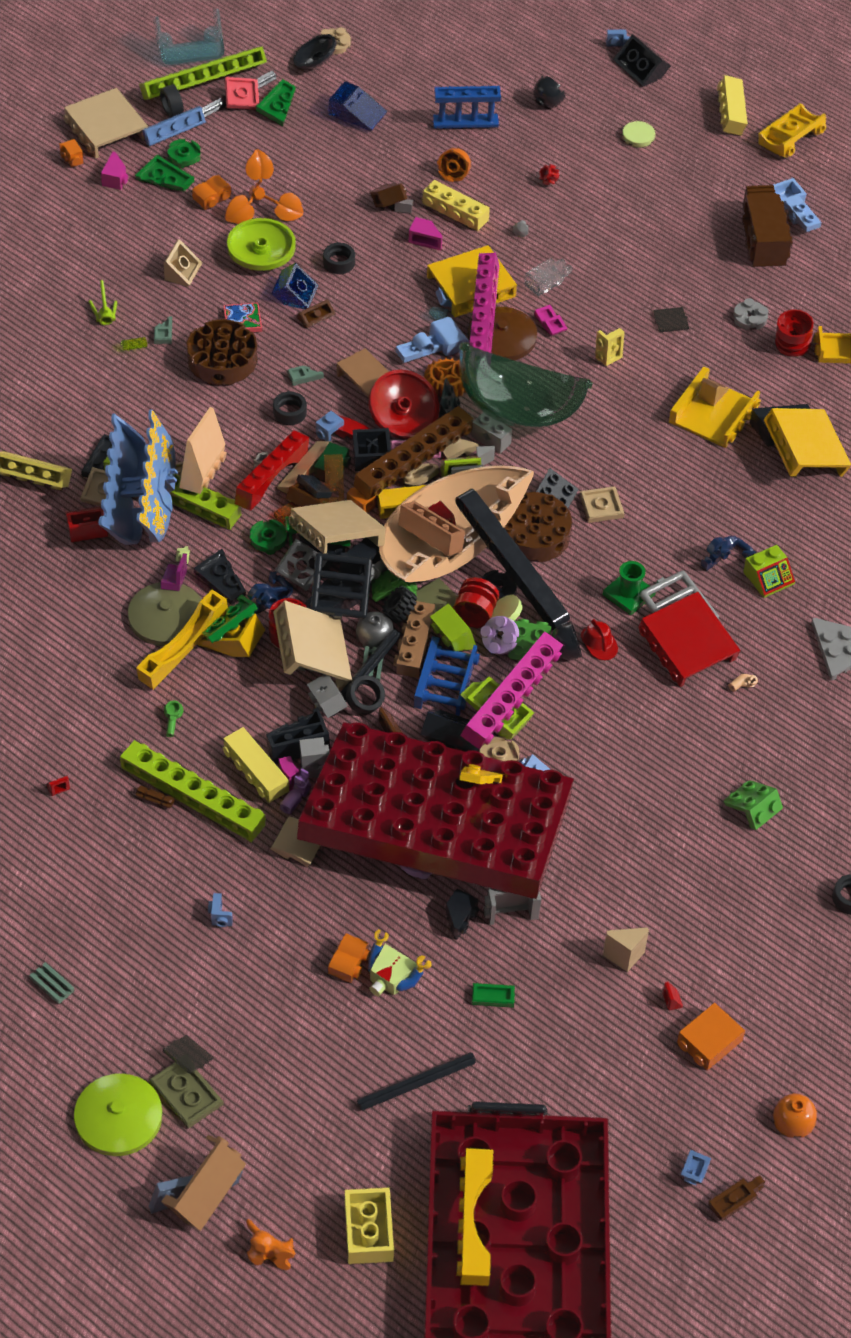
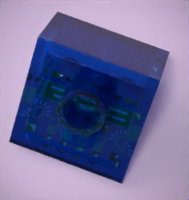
[271,262,319,310]

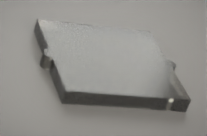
[653,307,689,333]
[162,1035,214,1074]

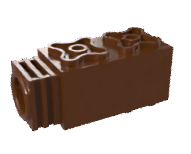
[742,185,793,267]

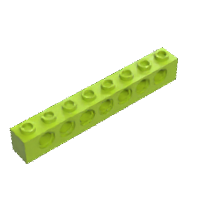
[139,46,267,100]
[103,457,242,530]
[120,740,266,842]

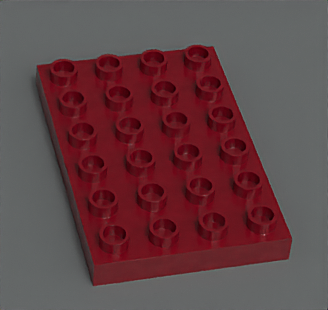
[297,722,574,899]
[425,1111,611,1338]

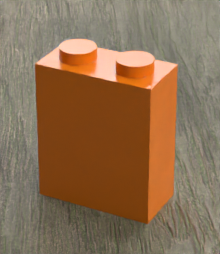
[677,1003,745,1071]

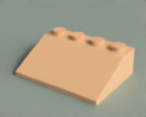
[179,407,227,494]

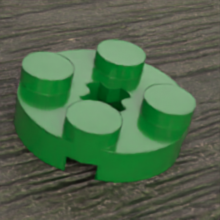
[168,139,201,168]
[250,519,287,555]

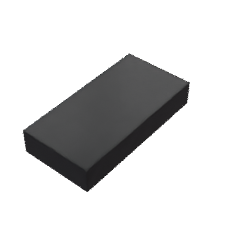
[297,475,332,498]

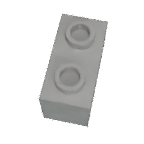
[472,412,512,454]
[307,674,348,718]
[299,737,329,779]

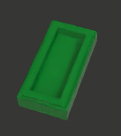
[472,983,515,1008]

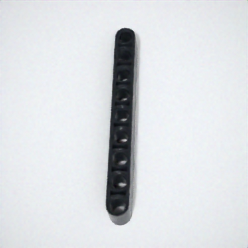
[455,488,570,630]

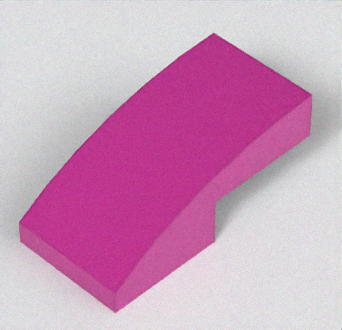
[534,305,568,335]

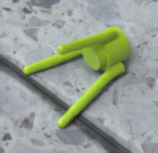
[89,280,117,325]

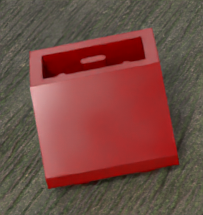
[65,506,108,542]

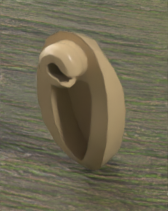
[403,463,439,485]

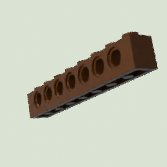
[354,406,474,499]

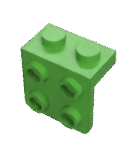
[371,569,418,602]
[508,619,551,660]
[724,780,783,830]

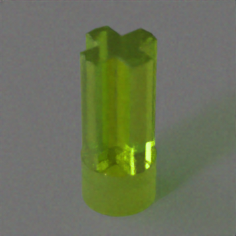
[121,337,147,351]

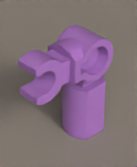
[280,769,311,814]

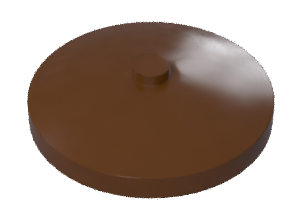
[467,307,537,362]

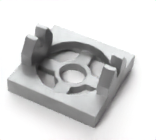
[275,539,327,591]

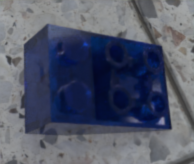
[329,81,387,131]

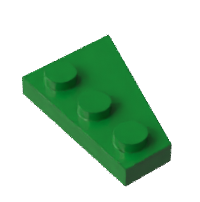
[256,79,296,126]
[135,155,195,192]
[202,595,258,643]

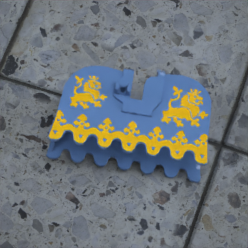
[99,410,178,545]

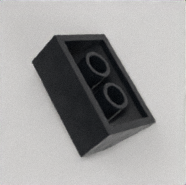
[613,34,672,87]
[421,708,480,752]

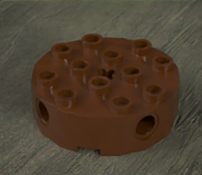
[187,319,258,385]
[504,492,573,562]

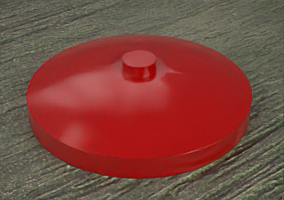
[368,370,439,439]

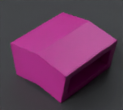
[279,756,300,791]

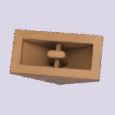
[699,378,729,406]

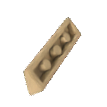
[277,441,332,494]

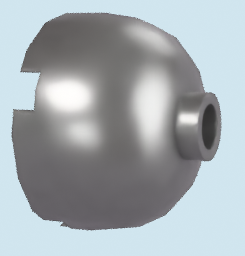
[356,612,394,649]

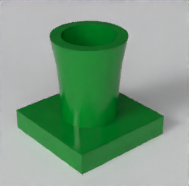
[602,561,656,616]

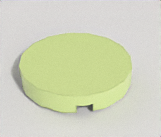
[622,121,655,147]
[491,595,522,621]

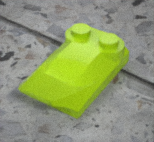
[460,677,535,740]

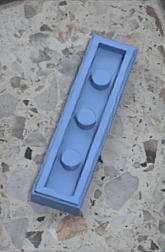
[143,106,206,146]

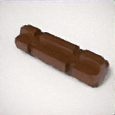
[136,786,174,809]

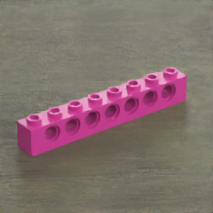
[467,253,499,380]
[460,632,563,750]

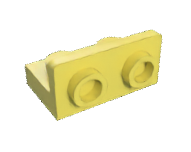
[595,328,624,366]

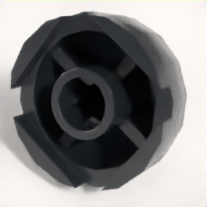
[533,76,566,108]
[552,621,582,660]

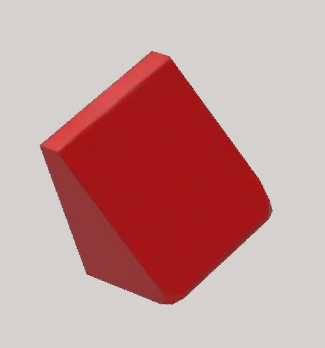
[46,776,70,796]
[662,982,683,1011]

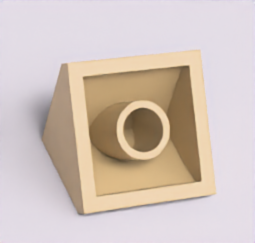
[164,239,202,286]
[603,928,649,972]

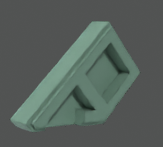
[154,316,172,344]
[287,365,324,386]

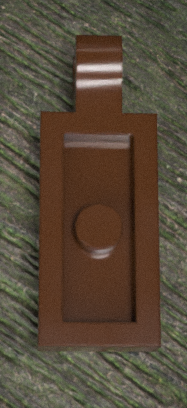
[708,1175,765,1222]

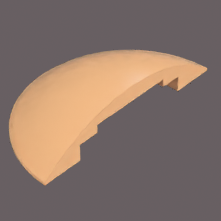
[379,466,534,582]

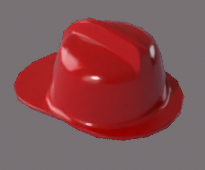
[581,619,618,661]

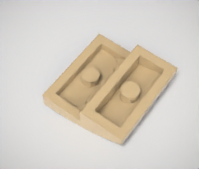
[270,817,320,867]

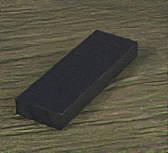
[81,434,112,478]

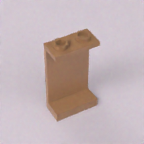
[337,348,389,398]
[161,1135,246,1231]

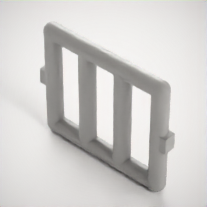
[640,570,719,619]

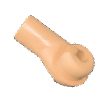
[728,674,758,692]

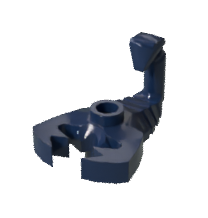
[701,535,756,571]
[247,571,293,615]

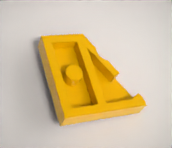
[460,764,503,784]

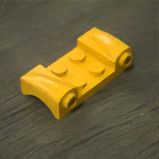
[759,103,826,158]

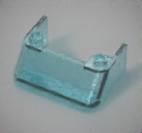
[153,9,225,65]

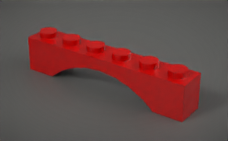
[235,430,309,511]

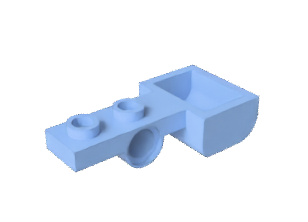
[774,178,821,232]
[395,317,470,363]

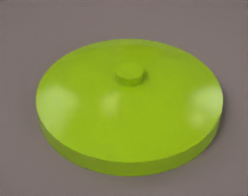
[227,218,296,271]
[74,1074,162,1156]

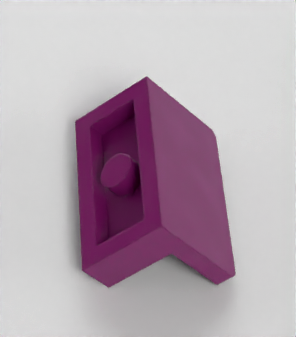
[161,553,187,591]

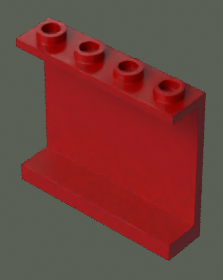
[638,592,740,687]

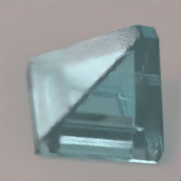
[429,307,448,320]

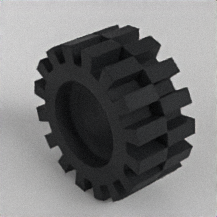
[382,586,417,623]

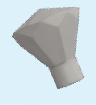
[513,220,529,237]

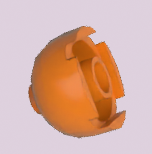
[437,148,471,182]
[773,1093,817,1138]

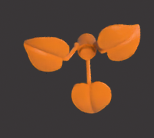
[225,149,304,224]

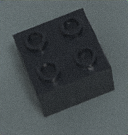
[352,428,391,472]

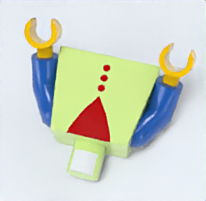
[368,930,432,996]

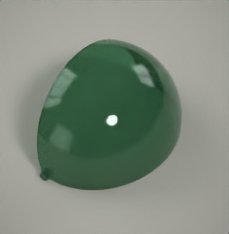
[459,342,593,429]

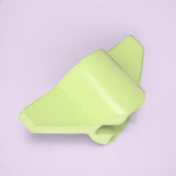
[175,546,190,564]

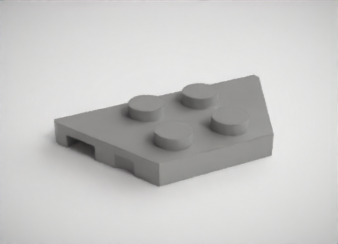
[811,618,851,680]

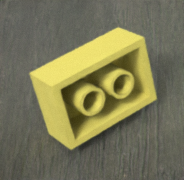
[345,1188,394,1264]

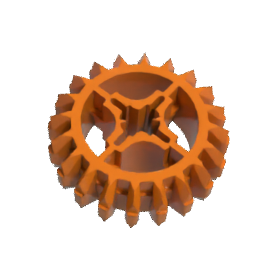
[424,357,471,397]

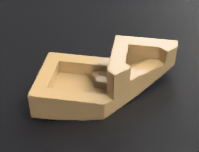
[443,439,479,459]

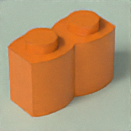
[192,175,231,209]
[328,933,371,983]

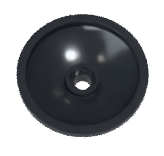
[293,34,337,69]

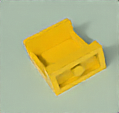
[813,326,851,364]

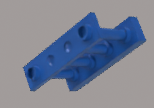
[433,86,501,128]
[414,636,480,716]

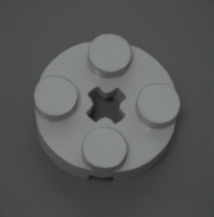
[733,298,768,330]

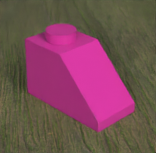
[101,152,128,190]
[409,217,442,251]

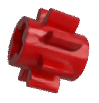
[539,164,559,185]

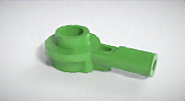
[164,700,183,737]

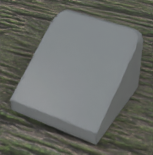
[395,199,413,213]
[476,446,495,466]

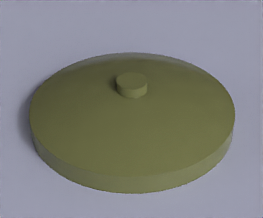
[128,582,202,646]

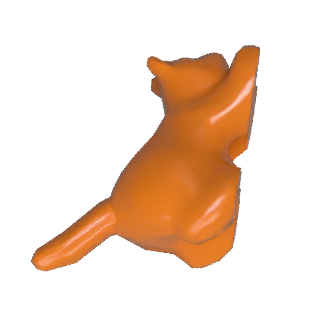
[246,1219,296,1270]

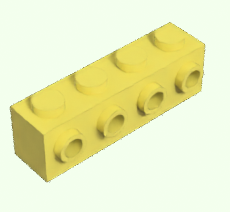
[717,75,747,136]
[422,180,490,231]
[0,451,72,490]
[223,727,289,803]

